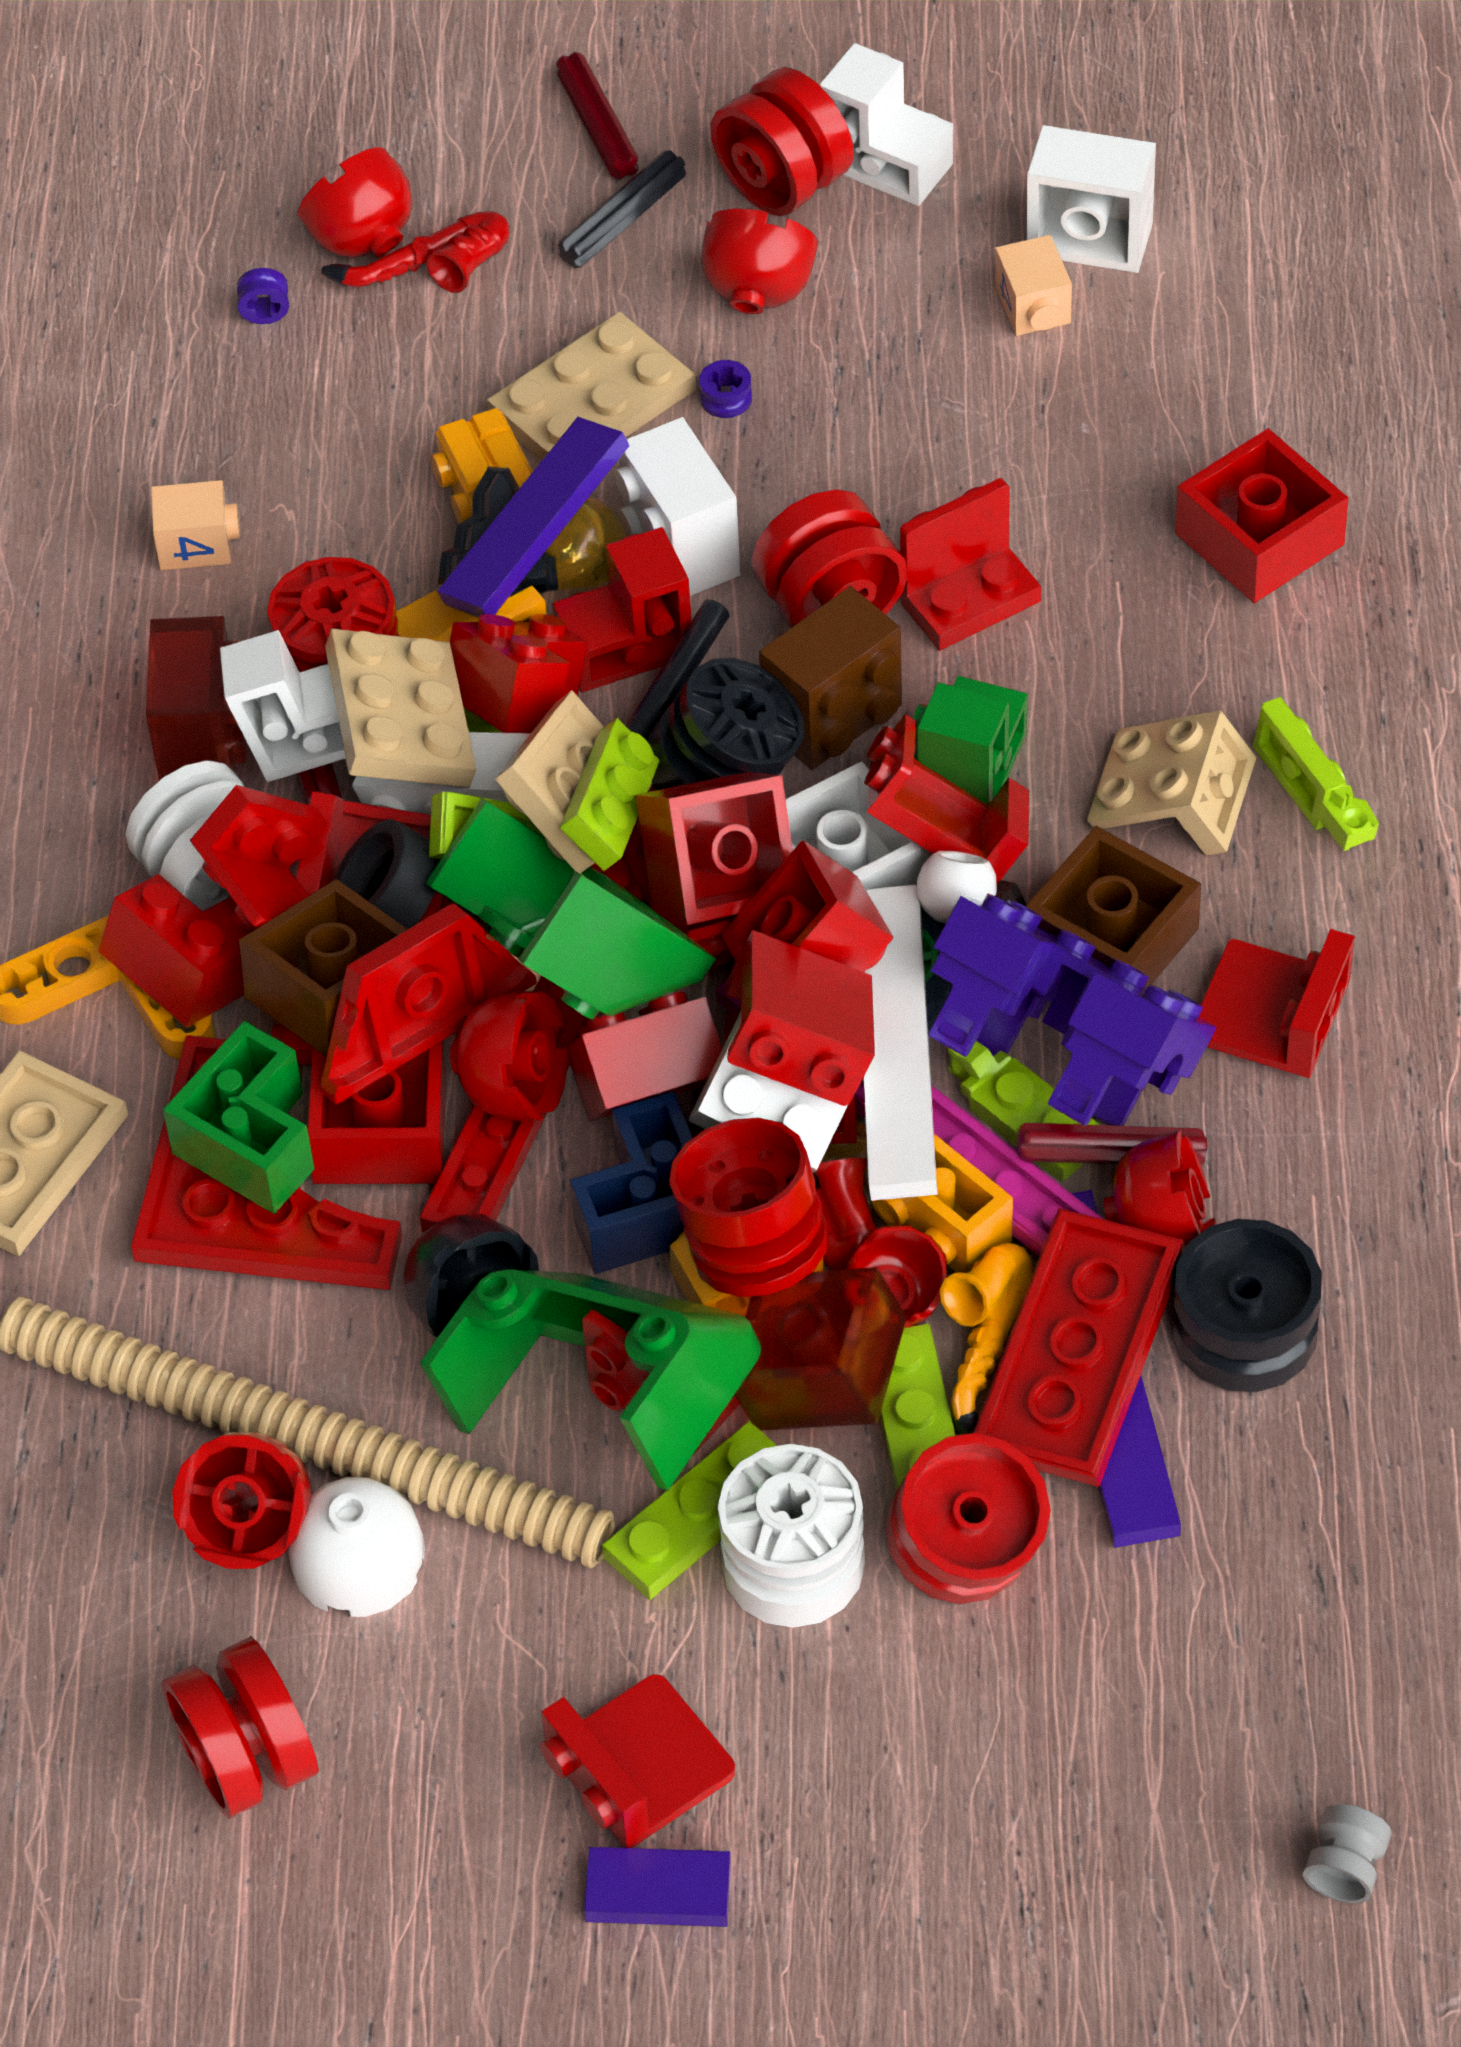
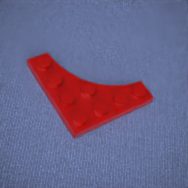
[131,1035,402,1290]

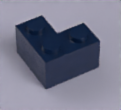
[570,1091,693,1275]

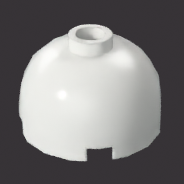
[288,1477,425,1617]

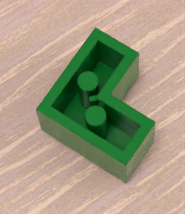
[913,676,1028,805]
[163,1021,314,1214]

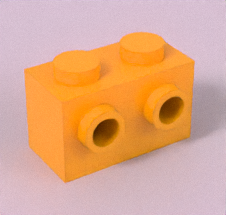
[872,1134,1013,1273]

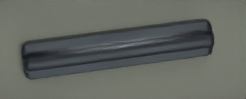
[558,150,686,268]

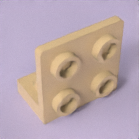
[1087,710,1257,856]

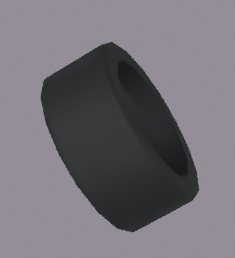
[333,819,441,929]

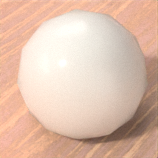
[917,851,997,924]

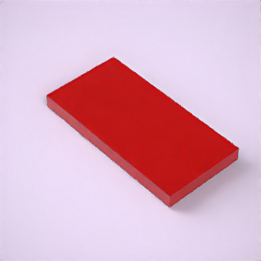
[973,1208,1186,1487]

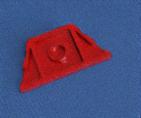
[320,903,537,1105]

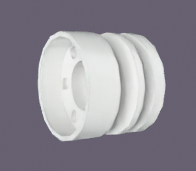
[125,761,290,911]
[718,1444,865,1628]

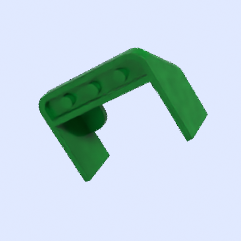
[426,798,717,1020]
[420,1270,761,1490]

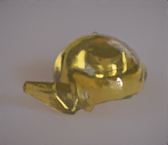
[545,497,626,590]

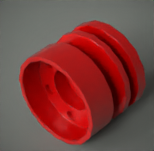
[267,557,399,673]
[669,1117,829,1297]

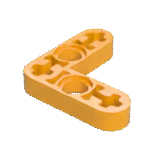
[0,915,215,1060]

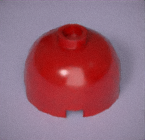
[297,147,413,258]
[701,208,819,314]
[450,991,568,1121]
[1103,1130,1216,1246]
[172,1432,312,1569]

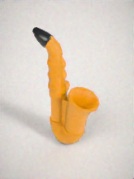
[940,1243,1034,1435]

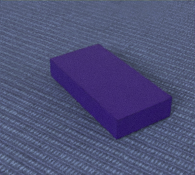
[584,1847,731,1927]

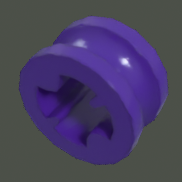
[237,268,289,324]
[699,360,752,418]

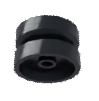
[1172,1219,1322,1392]

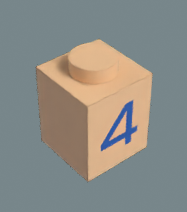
[995,235,1072,336]
[151,480,241,570]

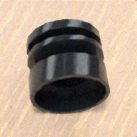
[646,658,804,791]

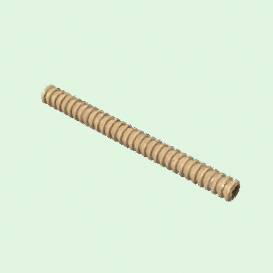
[0,1296,615,1568]

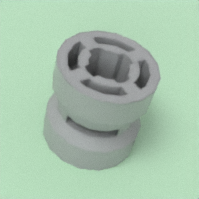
[1303,1804,1392,1903]

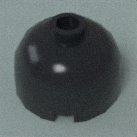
[404,1214,539,1338]

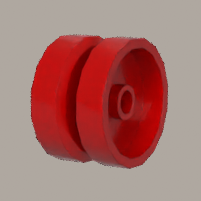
[710,66,854,217]
[751,489,908,628]
[885,1433,1051,1604]
[161,1636,319,1819]

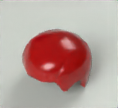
[844,1225,947,1331]

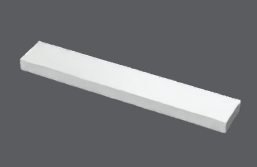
[864,885,938,1201]

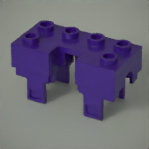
[929,893,1217,1126]

